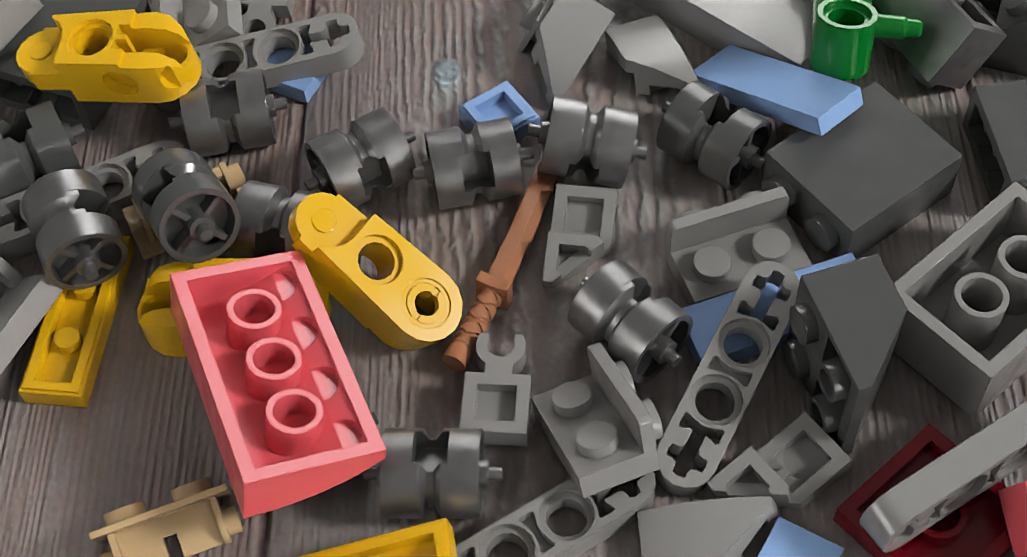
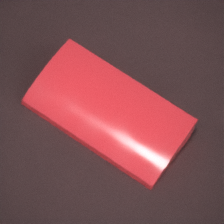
[170,249,386,519]

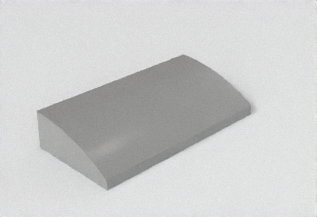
[631,0,815,72]

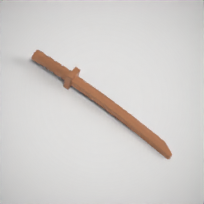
[442,159,558,372]

